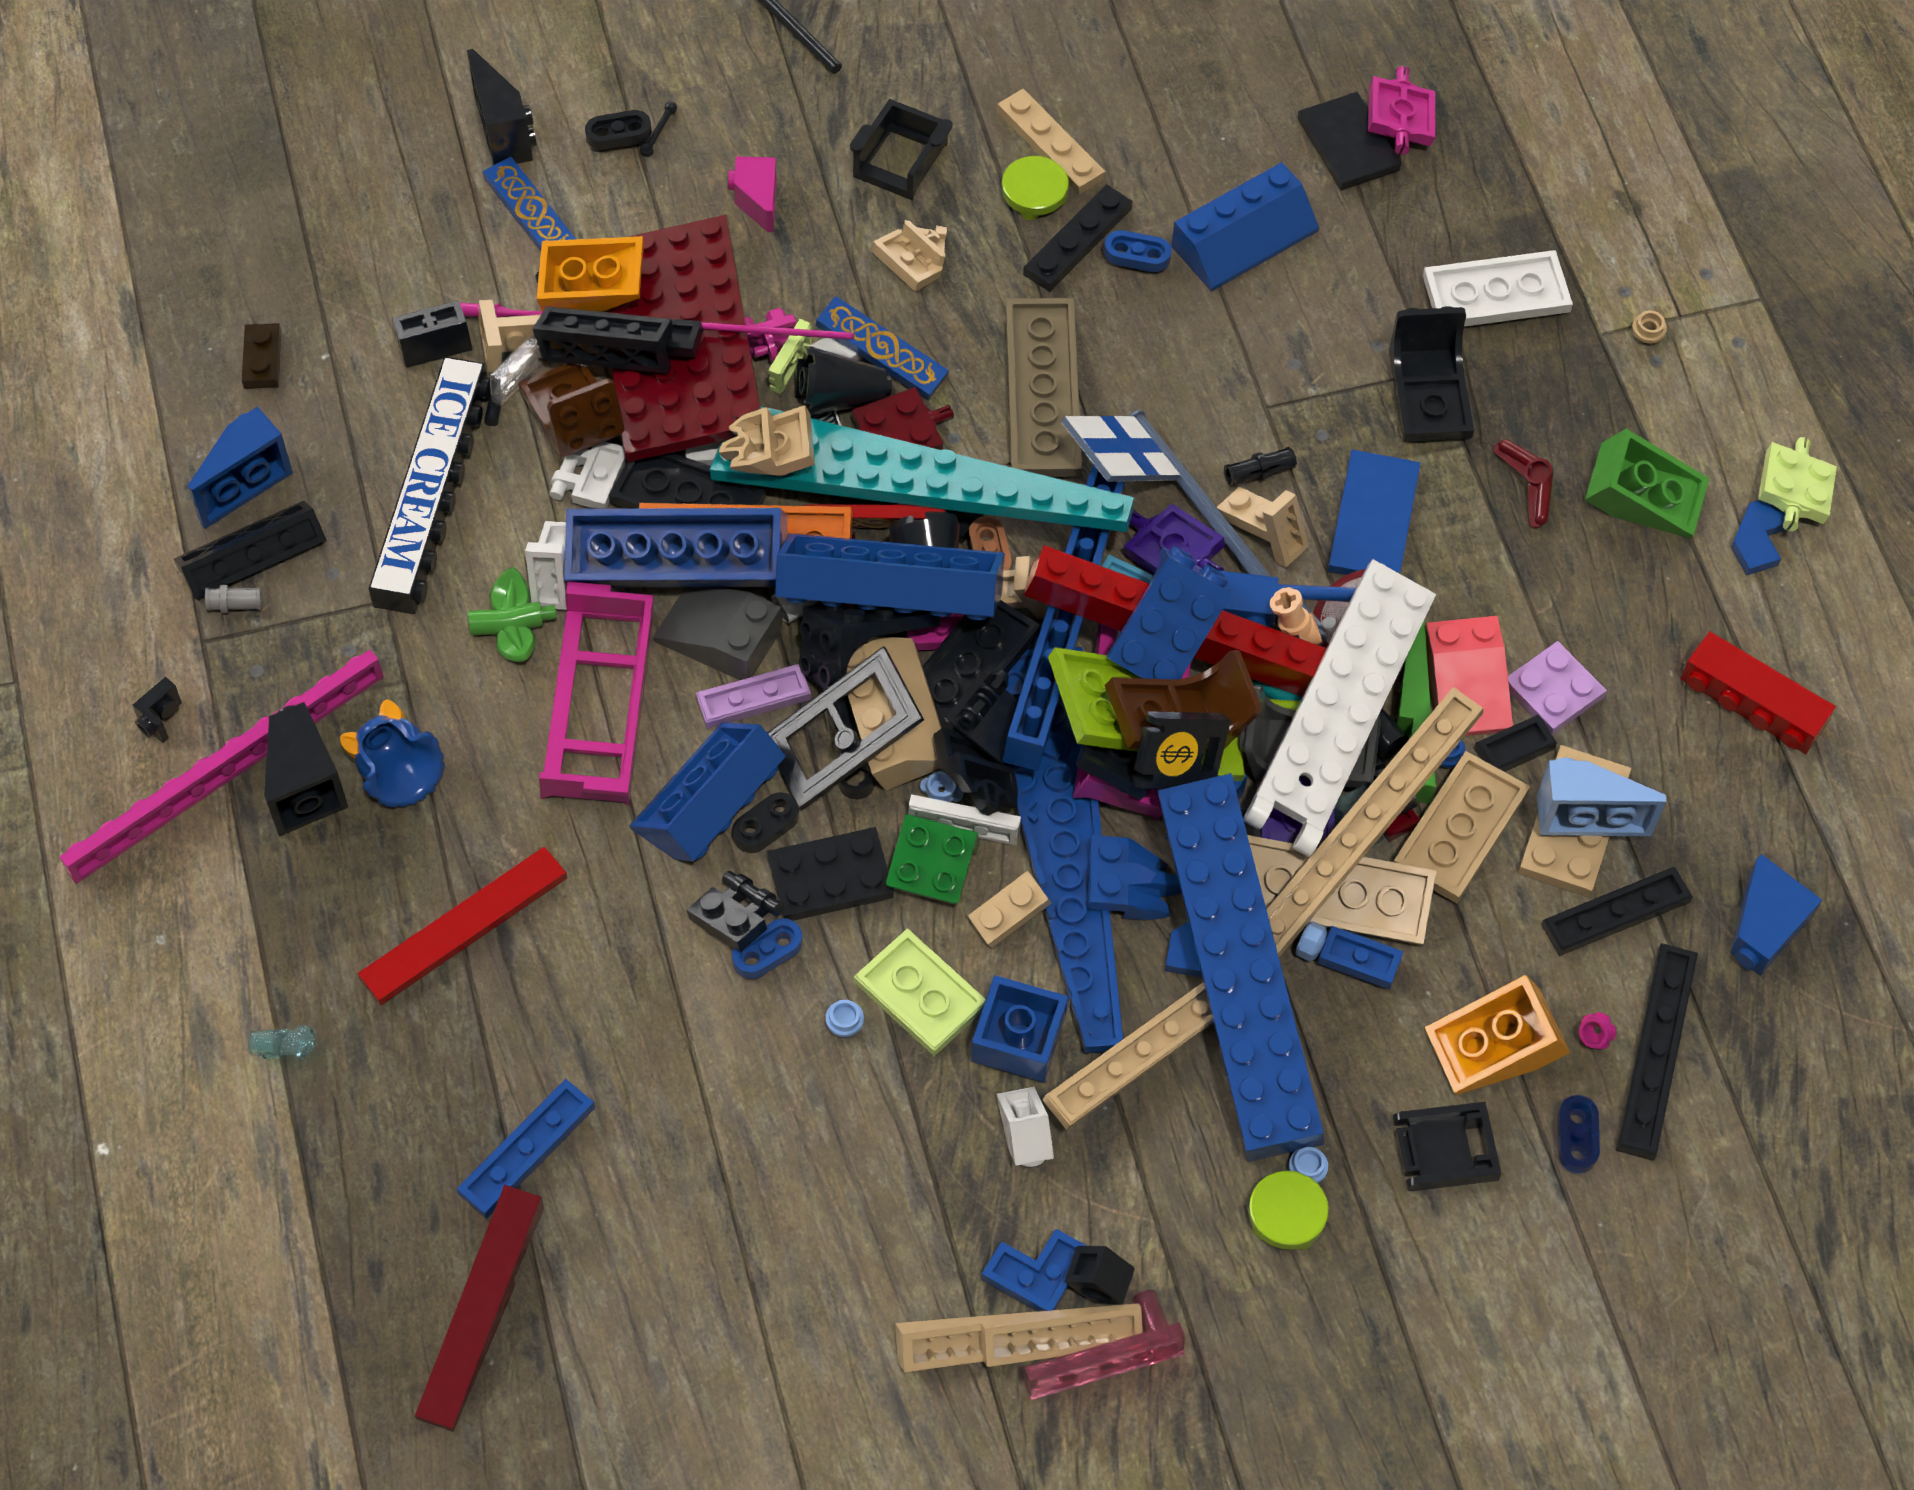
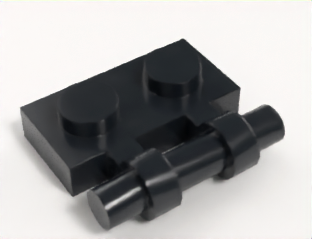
[686,871,784,953]

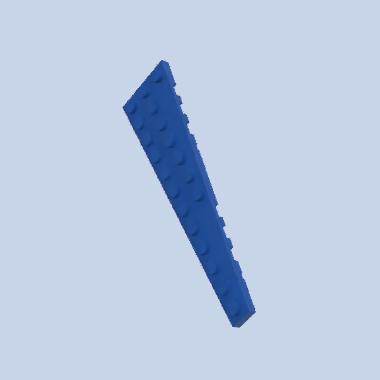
[1003,647,1123,1053]

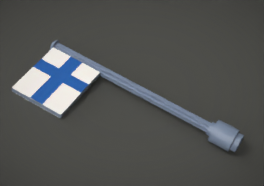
[1061,410,1327,646]

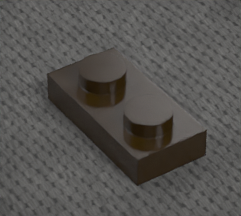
[242,323,282,389]

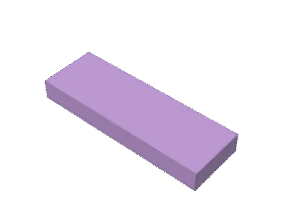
[696,664,811,729]

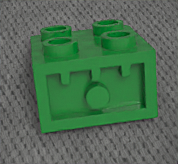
[886,814,980,905]

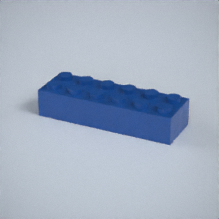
[564,508,788,588]
[775,533,1005,620]

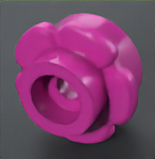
[1579,1012,1617,1049]

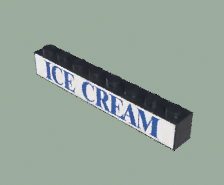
[368,356,492,615]

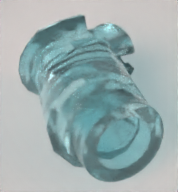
[248,1025,315,1059]

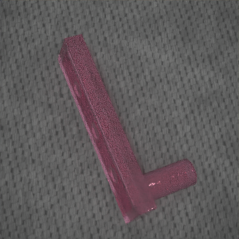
[1025,1290,1185,1400]

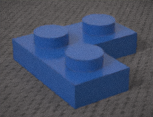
[981,1229,1087,1311]

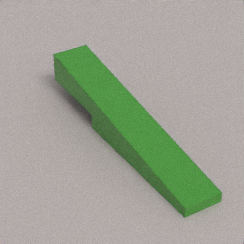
[1396,619,1436,804]

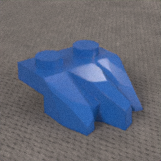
[1088,835,1181,920]

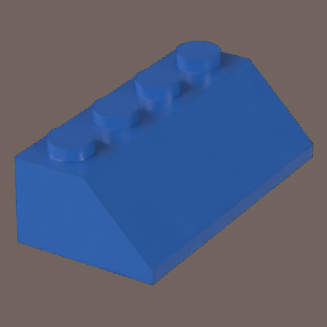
[1171,162,1319,292]
[629,723,786,861]

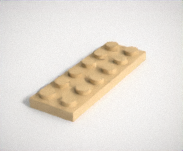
[1247,835,1436,946]

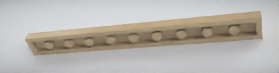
[1266,687,1484,957]

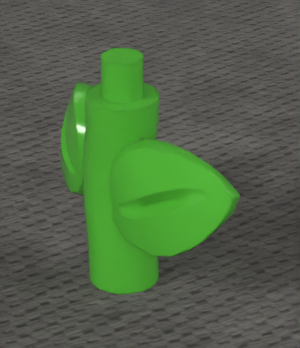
[468,567,557,662]

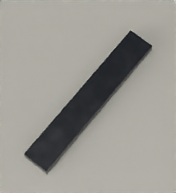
[1616,943,1698,1161]

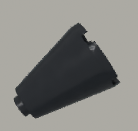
[795,346,892,415]
[889,512,960,549]

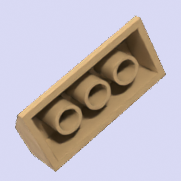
[847,637,942,791]

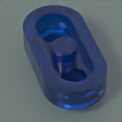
[1557,1095,1600,1173]

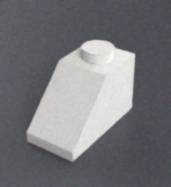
[997,1087,1054,1167]

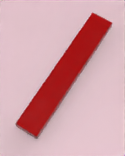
[357,846,567,1006]

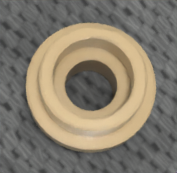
[1632,310,1667,344]

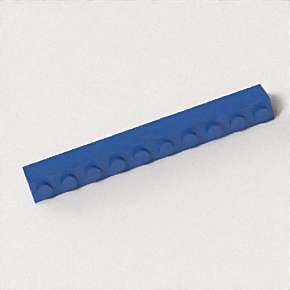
[1002,464,1125,771]

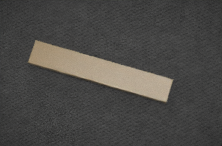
[1043,982,1214,1130]

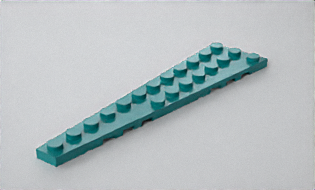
[710,406,1134,532]

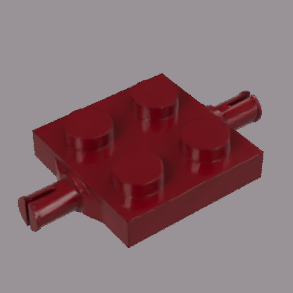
[851,387,954,450]

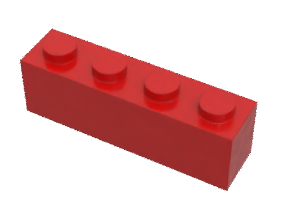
[1680,631,1836,754]

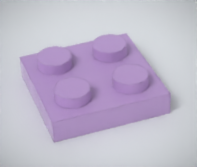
[1508,641,1607,735]

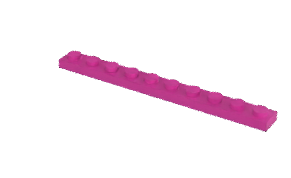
[59,649,384,884]

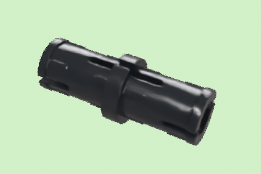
[1224,446,1297,487]

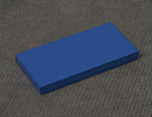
[1328,449,1421,575]

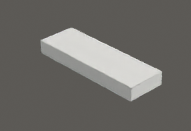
[909,794,1021,846]

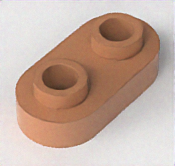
[969,516,1012,570]

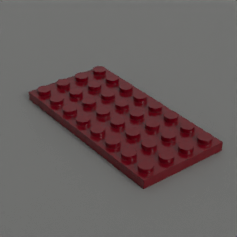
[604,215,761,462]

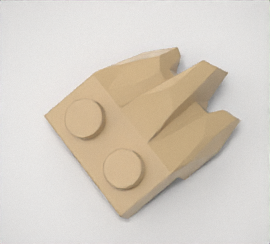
[718,405,815,476]

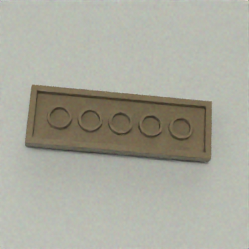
[1006,298,1082,477]

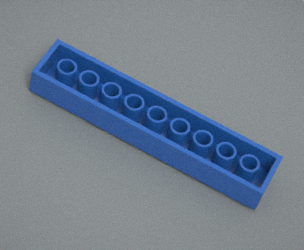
[1158,773,1324,1162]

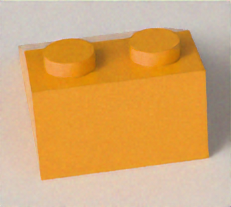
[537,236,644,312]
[1425,975,1570,1095]

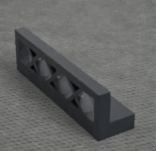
[532,306,674,374]
[174,501,327,600]

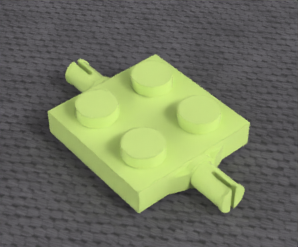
[1758,437,1837,531]

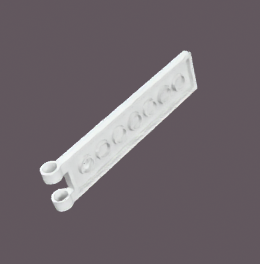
[1243,559,1436,858]

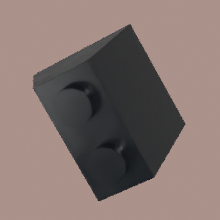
[264,702,349,837]

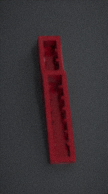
[415,1185,544,1432]

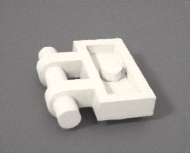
[549,441,627,509]

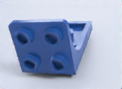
[1107,545,1232,679]

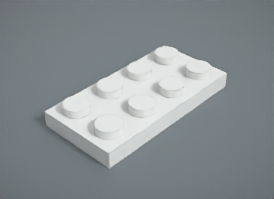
[1423,250,1573,327]

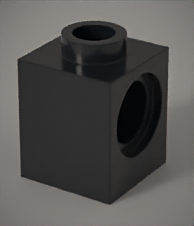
[1065,1246,1135,1304]

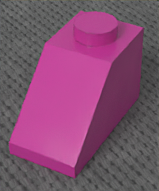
[728,156,777,232]

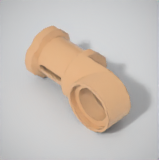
[1270,587,1322,645]

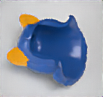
[340,699,445,808]

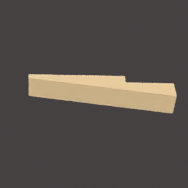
[895,1303,1143,1373]

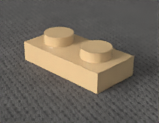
[968,871,1052,948]

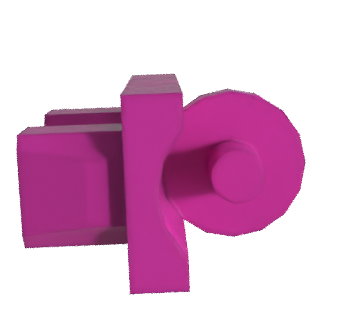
[745,308,796,364]

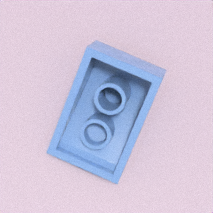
[1537,757,1666,836]

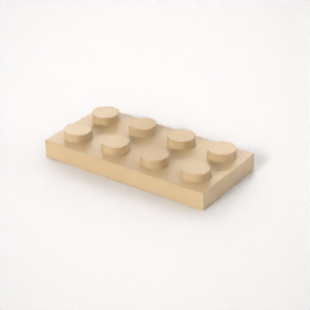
[1518,745,1631,897]
[1393,751,1531,903]

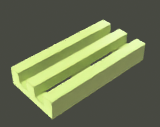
[768,319,812,394]

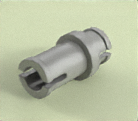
[205,585,262,614]

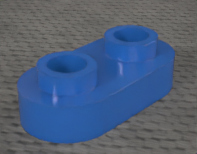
[1104,230,1171,272]
[732,918,802,979]

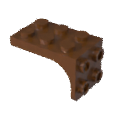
[518,363,625,458]
[1104,650,1262,751]

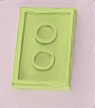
[853,928,986,1056]

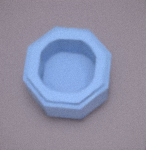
[1295,921,1327,961]

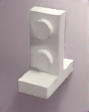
[525,521,567,610]

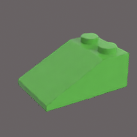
[1585,428,1709,538]

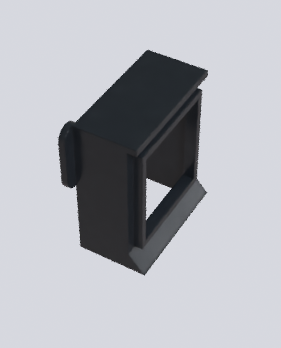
[850,99,953,201]

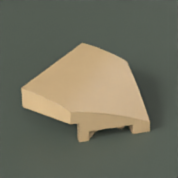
[871,220,947,292]

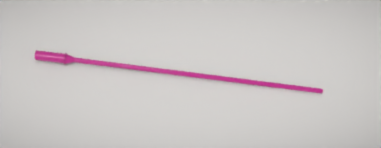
[459,302,854,340]

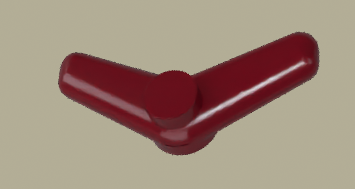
[1493,439,1553,528]

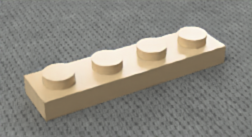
[997,89,1105,195]

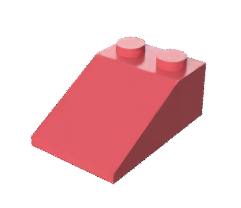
[1425,616,1513,736]

